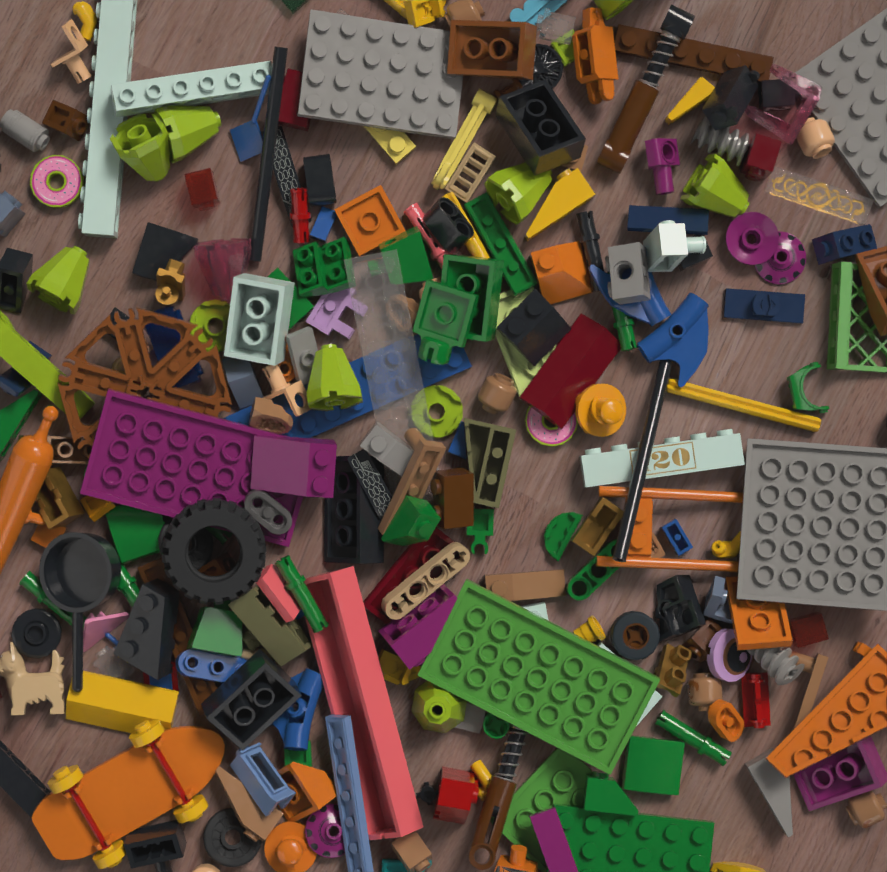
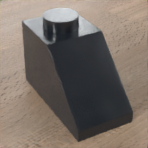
[0,248,33,314]

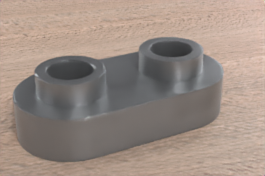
[244,490,292,534]

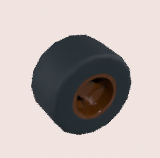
[610,611,660,660]

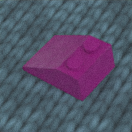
[250,435,337,498]
[379,584,458,670]
[794,736,887,811]

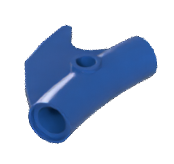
[588,265,672,327]
[637,293,709,388]
[269,668,324,751]

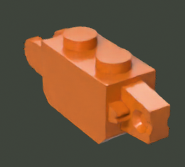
[572,7,618,105]

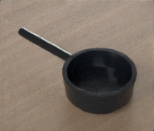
[39,532,121,692]

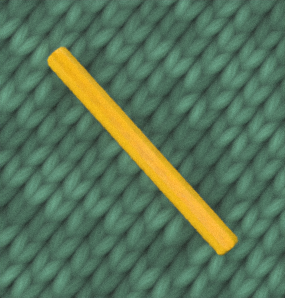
[666,379,821,432]

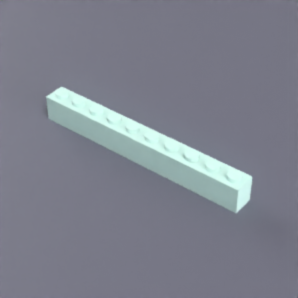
[78,0,138,239]

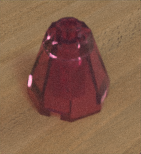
[194,238,252,301]

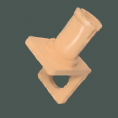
[50,19,92,84]
[262,364,311,417]

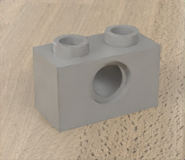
[605,242,651,305]

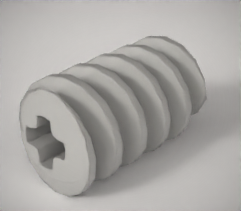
[690,116,750,166]
[747,647,805,686]

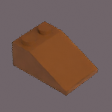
[447,20,537,80]
[855,246,887,336]

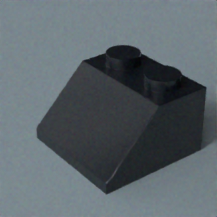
[497,289,572,366]

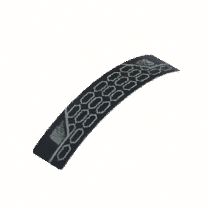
[262,126,312,227]
[347,449,392,521]

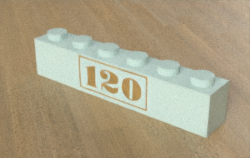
[579,429,745,487]

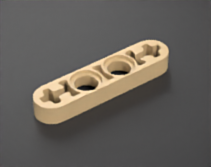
[381,542,470,620]

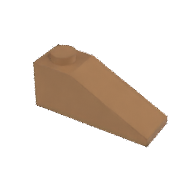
[485,569,566,601]
[215,766,284,842]

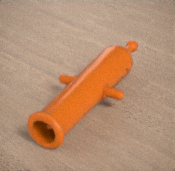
[0,406,59,575]

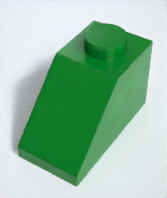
[381,495,441,546]
[582,770,639,816]

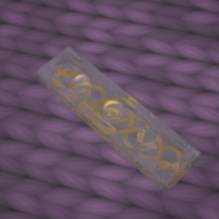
[764,166,874,226]

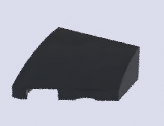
[655,575,706,643]

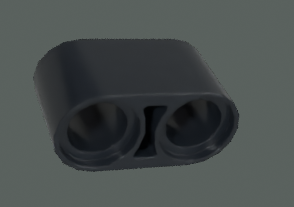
[303,154,337,207]
[423,197,474,253]

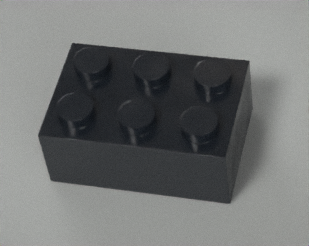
[496,79,586,176]
[201,649,302,750]

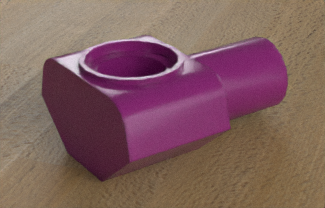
[645,138,680,195]

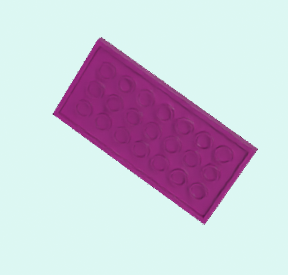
[80,388,303,547]

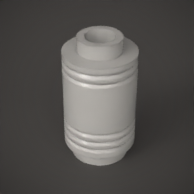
[0,109,50,152]

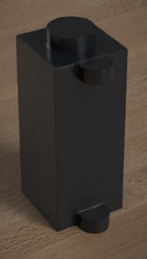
[702,65,760,131]

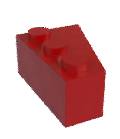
[433,766,479,824]

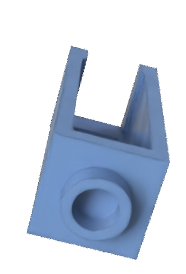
[230,742,296,816]

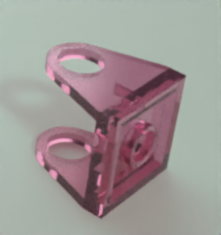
[745,64,822,145]

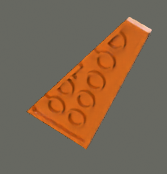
[766,644,887,779]

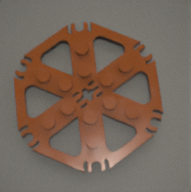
[58,307,232,459]

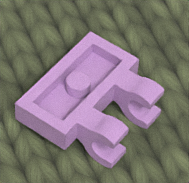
[305,288,369,340]

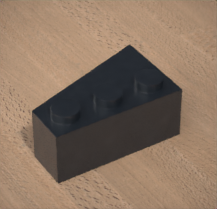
[114,578,180,680]

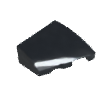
[132,222,199,282]

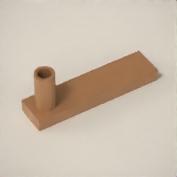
[378,428,446,535]
[785,648,829,730]

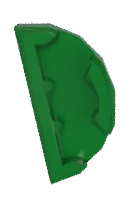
[544,512,583,562]

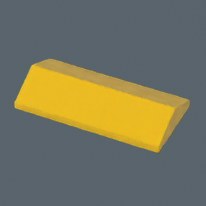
[65,671,179,733]

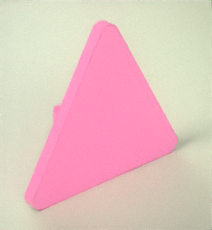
[83,611,129,652]

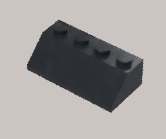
[324,456,384,564]

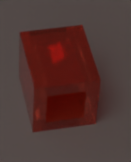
[184,168,220,211]
[788,612,829,648]

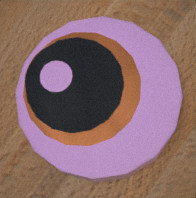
[707,628,752,682]

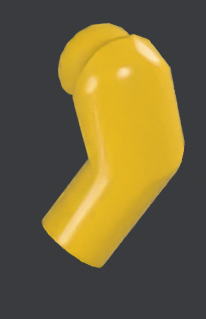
[72,1,98,42]
[711,531,741,558]
[470,760,492,801]

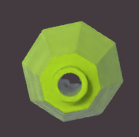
[153,105,222,163]
[110,114,170,181]
[681,154,749,217]
[484,162,552,225]
[26,246,90,315]
[307,344,363,411]
[411,681,467,733]

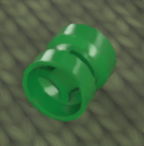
[483,712,510,739]

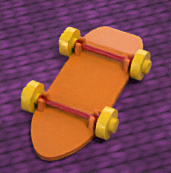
[32,719,225,869]

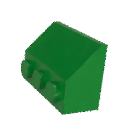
[441,254,504,342]

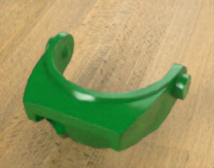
[787,362,830,413]

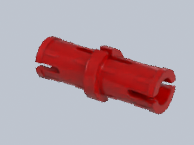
[289,188,311,243]

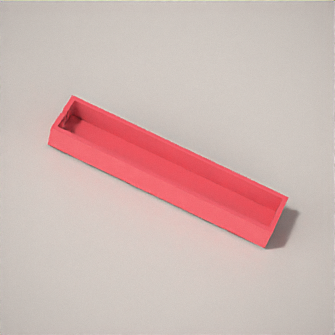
[304,566,424,840]

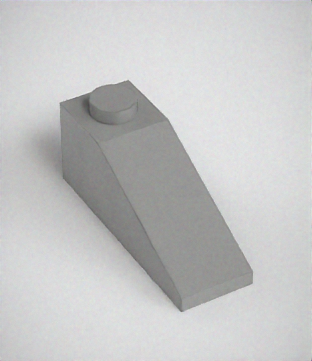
[360,421,440,483]
[745,748,793,837]

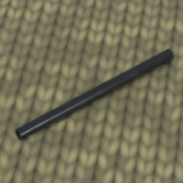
[248,46,288,262]
[612,360,673,562]

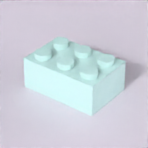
[224,273,295,366]

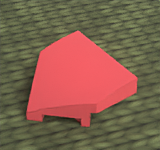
[256,564,301,623]

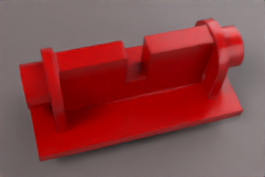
[741,672,771,728]

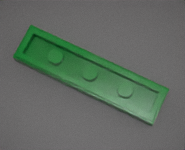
[464,192,538,297]

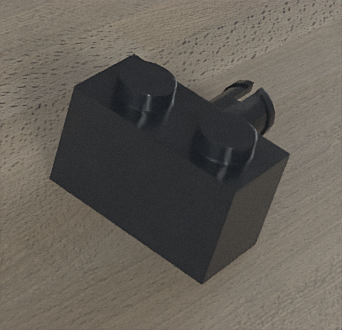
[124,820,187,872]

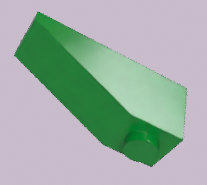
[0,390,43,461]

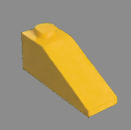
[525,168,595,241]

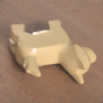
[0,642,65,715]

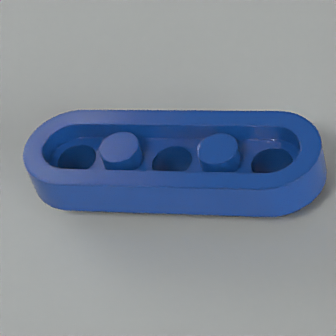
[175,649,247,683]

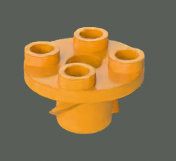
[575,383,626,437]

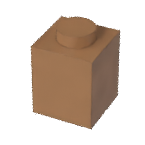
[391,831,432,872]

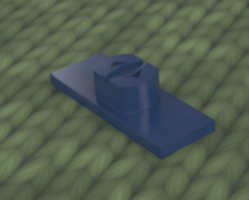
[627,205,709,235]
[723,288,805,324]

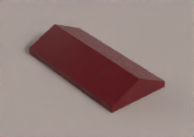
[519,313,621,430]
[363,527,460,624]

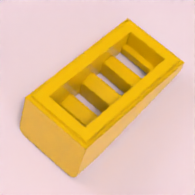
[665,77,715,125]

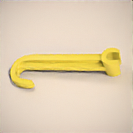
[431,89,498,190]

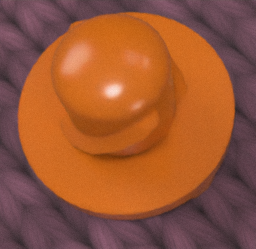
[264,821,317,872]

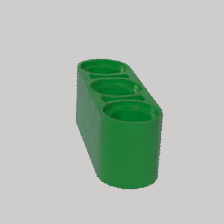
[566,539,620,601]

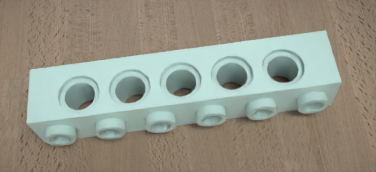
[111,61,272,118]

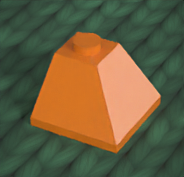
[529,241,593,305]
[277,762,337,822]

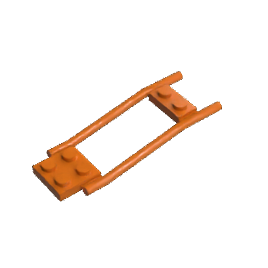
[596,486,743,572]

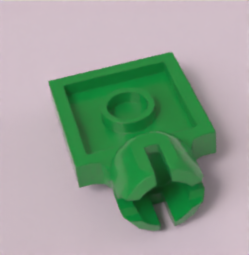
[412,280,479,365]

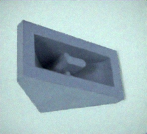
[222,357,264,409]

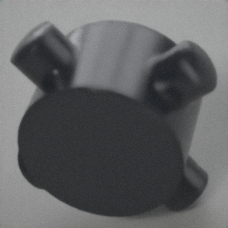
[416,782,438,805]

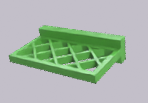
[827,262,887,373]

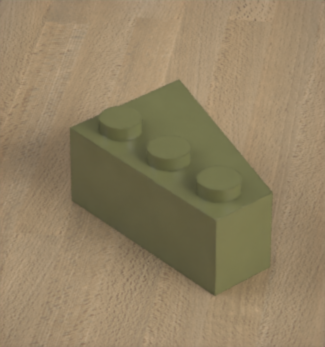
[464,418,516,508]
[228,586,313,666]

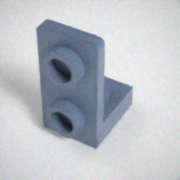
[703,576,732,624]

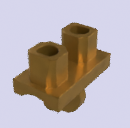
[155,259,186,307]
[653,643,692,698]

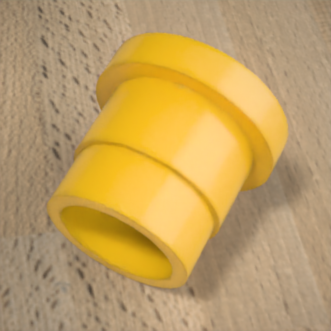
[573,615,606,643]

